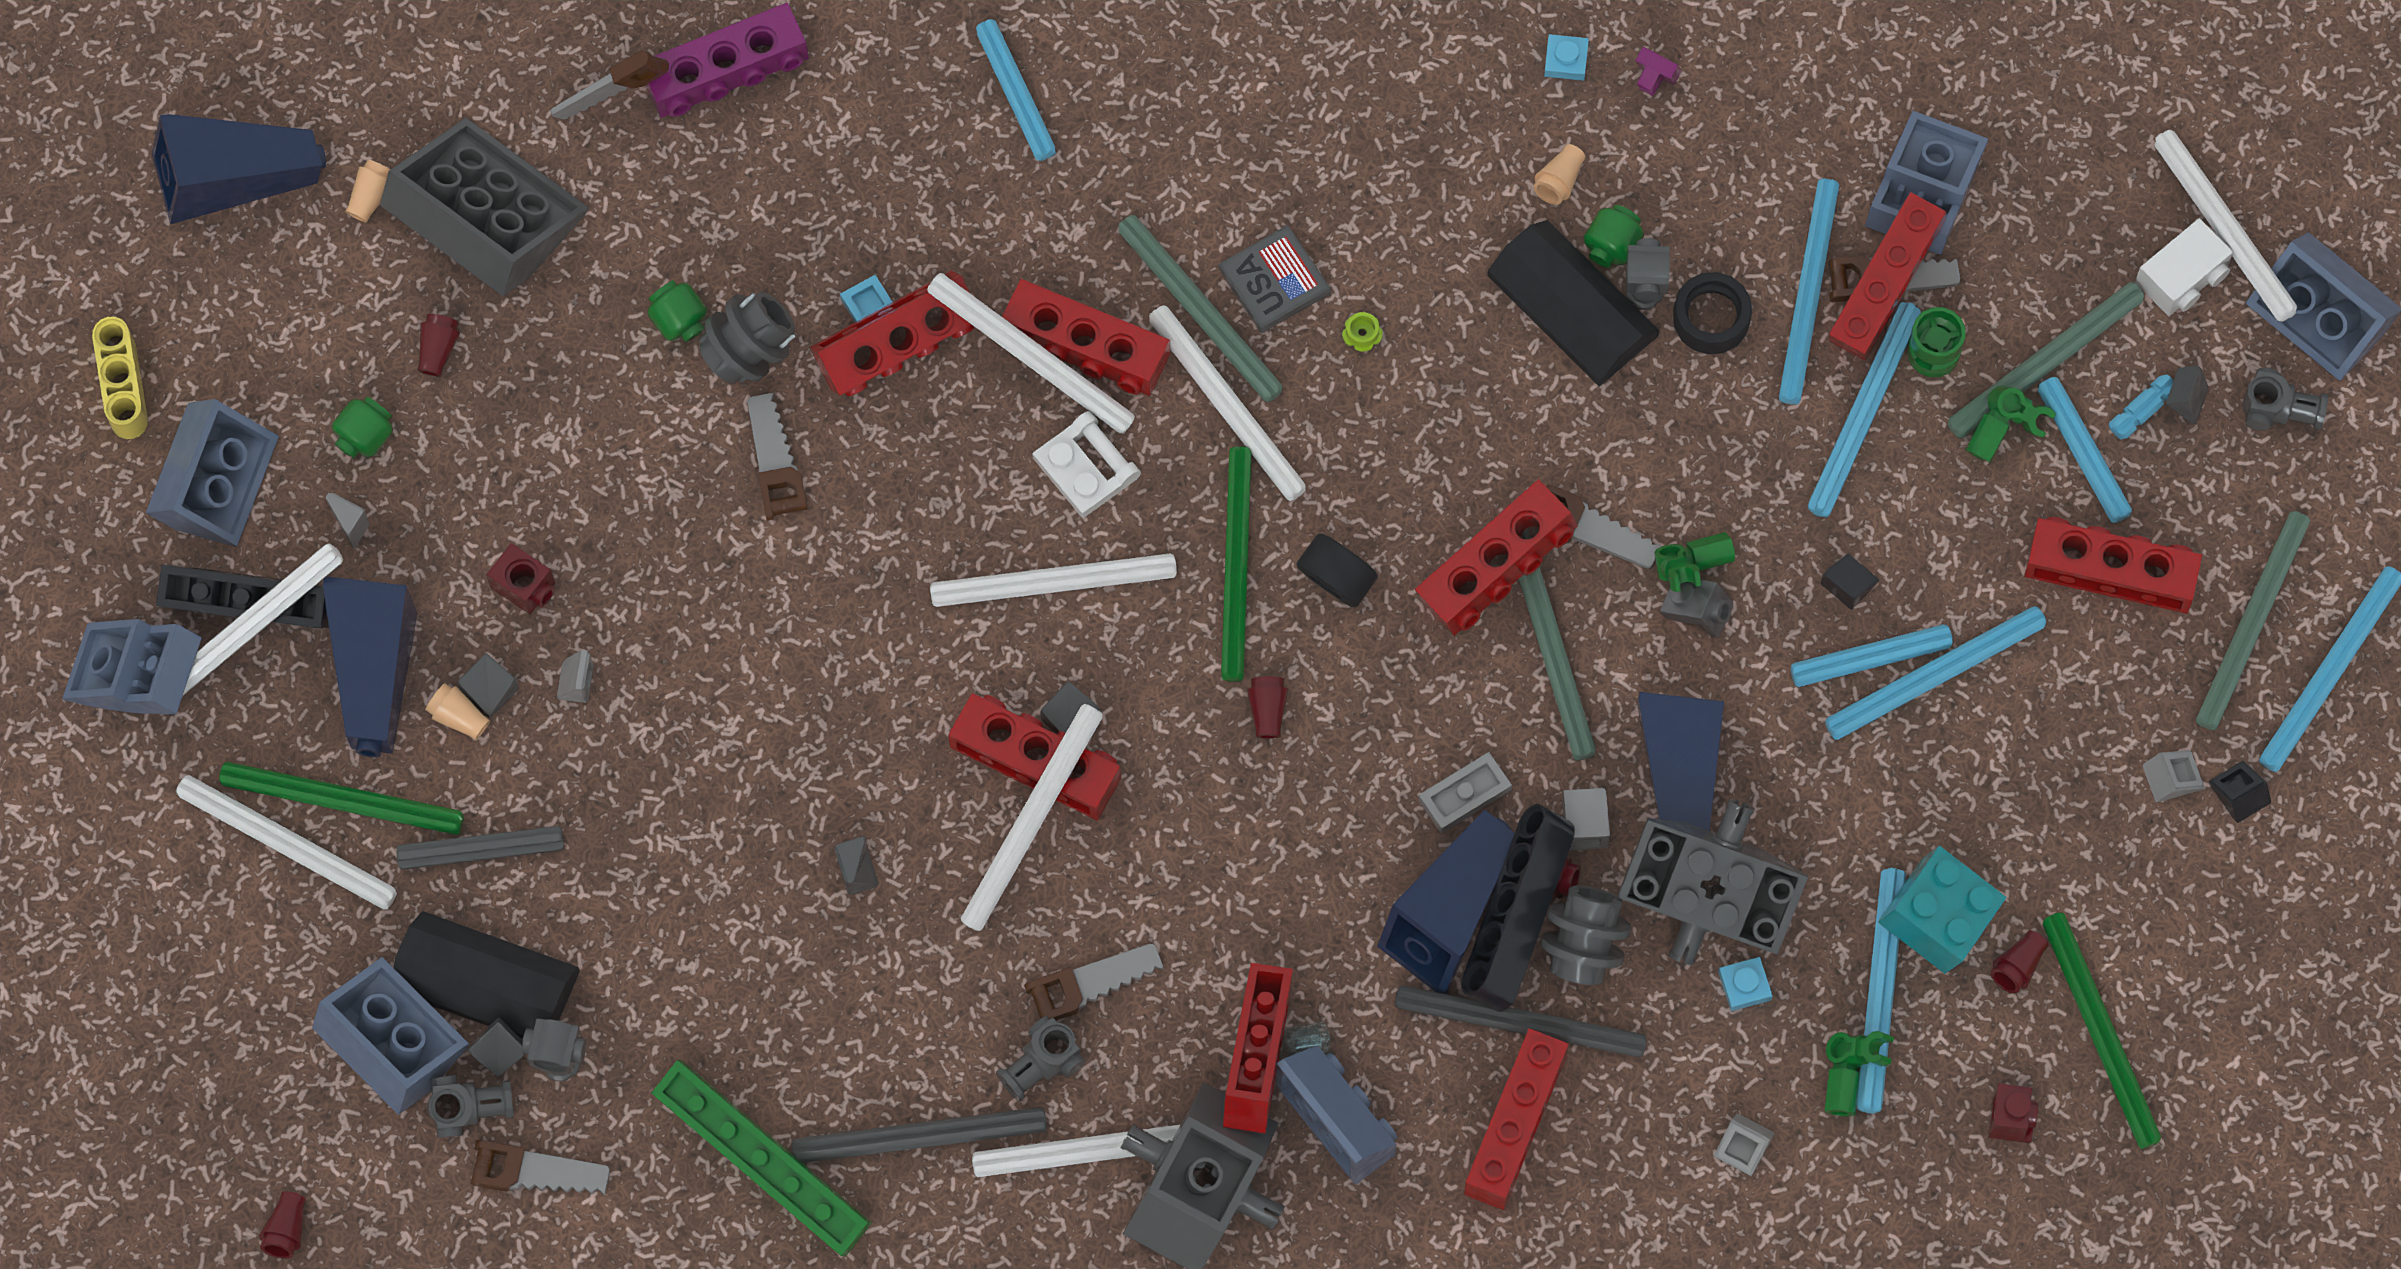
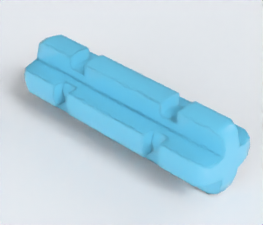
[2109,374,2173,440]

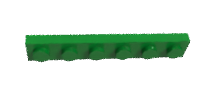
[651,1060,872,1256]

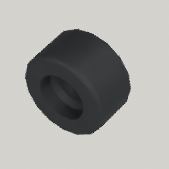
[1296,533,1378,607]

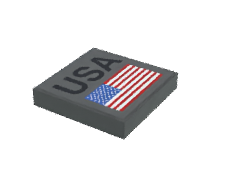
[1218,225,1331,333]

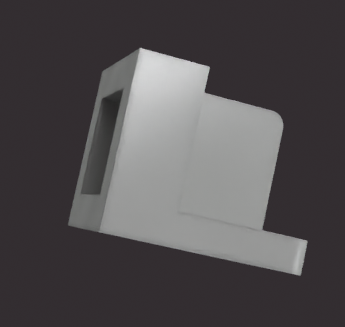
[1562,788,1610,851]

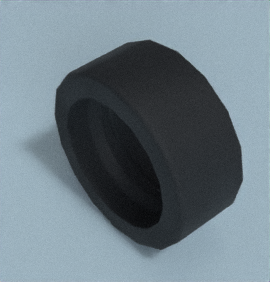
[1673,272,1752,354]

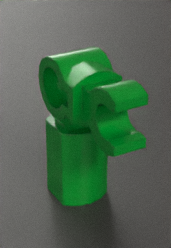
[1965,386,2056,463]
[1654,532,1735,592]
[1824,1031,1894,1117]

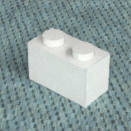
[2135,218,2233,316]

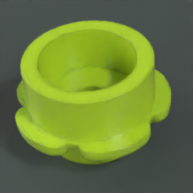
[1342,312,1383,352]

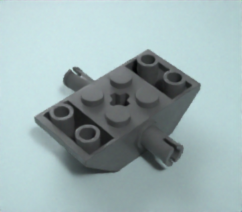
[1617,799,1808,965]
[1120,1082,1285,1269]

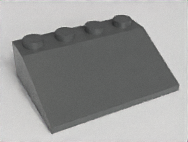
[380,118,589,297]

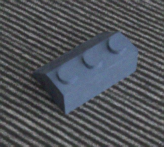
[2246,232,2401,381]
[146,399,279,547]
[312,957,469,1115]
[1277,1045,1398,1185]

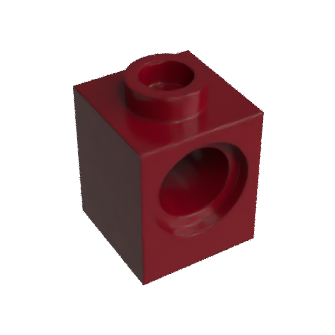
[486,543,555,615]

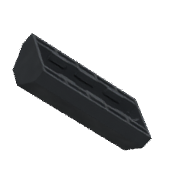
[1487,220,1660,387]
[393,911,580,1039]

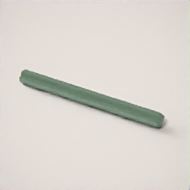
[1118,215,1282,402]
[1947,282,2144,438]
[2196,511,2310,731]
[1519,529,1596,761]

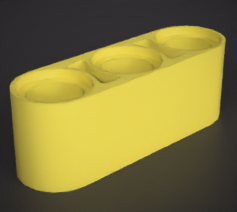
[92,317,148,439]

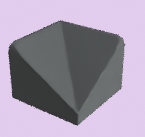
[457,653,519,718]
[1040,681,1100,733]
[834,836,879,895]
[467,1017,525,1077]

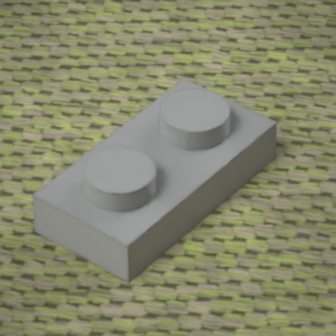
[1418,752,1512,834]

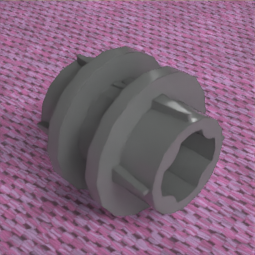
[699,292,796,384]
[1540,886,1632,985]

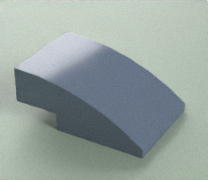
[1865,111,1988,255]
[62,619,202,714]

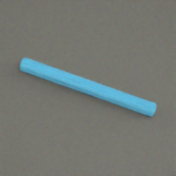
[1779,178,1839,405]
[1808,302,1921,517]
[2259,566,2401,772]
[1825,606,2046,740]
[1857,868,1906,1114]

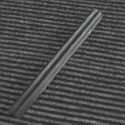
[1395,986,1647,1057]
[792,1107,1047,1163]

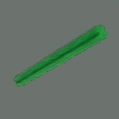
[1221,446,1251,682]
[219,762,464,835]
[2043,912,2161,1149]

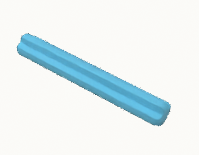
[976,19,1056,161]
[2038,377,2132,523]
[1790,624,1953,687]

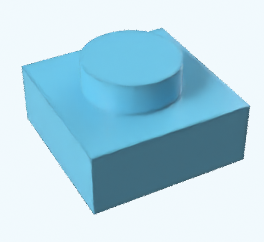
[1544,34,1589,81]
[840,275,892,322]
[1718,957,1772,1011]

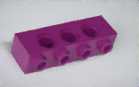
[646,2,809,118]

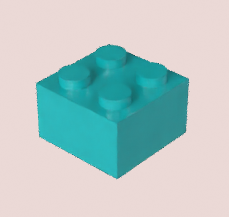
[1878,845,2007,974]

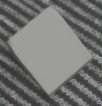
[326,493,370,549]
[557,650,594,703]
[2143,750,2205,802]
[1714,1114,1775,1176]

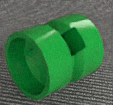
[1907,307,1966,377]

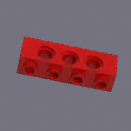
[1829,192,1946,361]
[809,270,975,396]
[1002,279,1171,396]
[1414,479,1578,636]
[2024,517,2202,614]
[948,693,1121,821]
[1223,963,1293,1134]
[1464,1028,1569,1210]

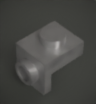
[1660,580,1733,637]

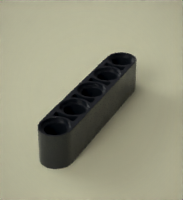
[1461,803,1575,1012]

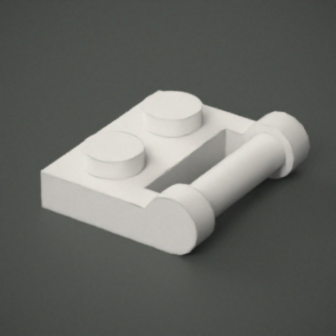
[1032,411,1141,518]

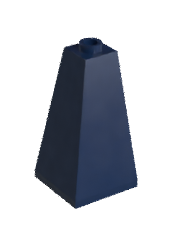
[152,114,326,224]
[323,576,418,757]
[1637,692,1724,831]
[1377,810,1515,994]

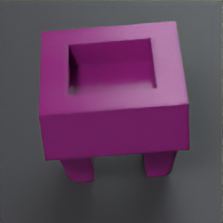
[1635,47,1682,96]

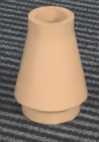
[1533,144,1585,205]
[345,160,390,223]
[425,683,490,741]

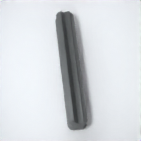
[396,826,564,870]

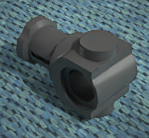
[1626,238,1670,310]
[2242,368,2329,431]
[996,1016,1086,1102]
[522,1019,587,1081]
[427,1075,513,1138]

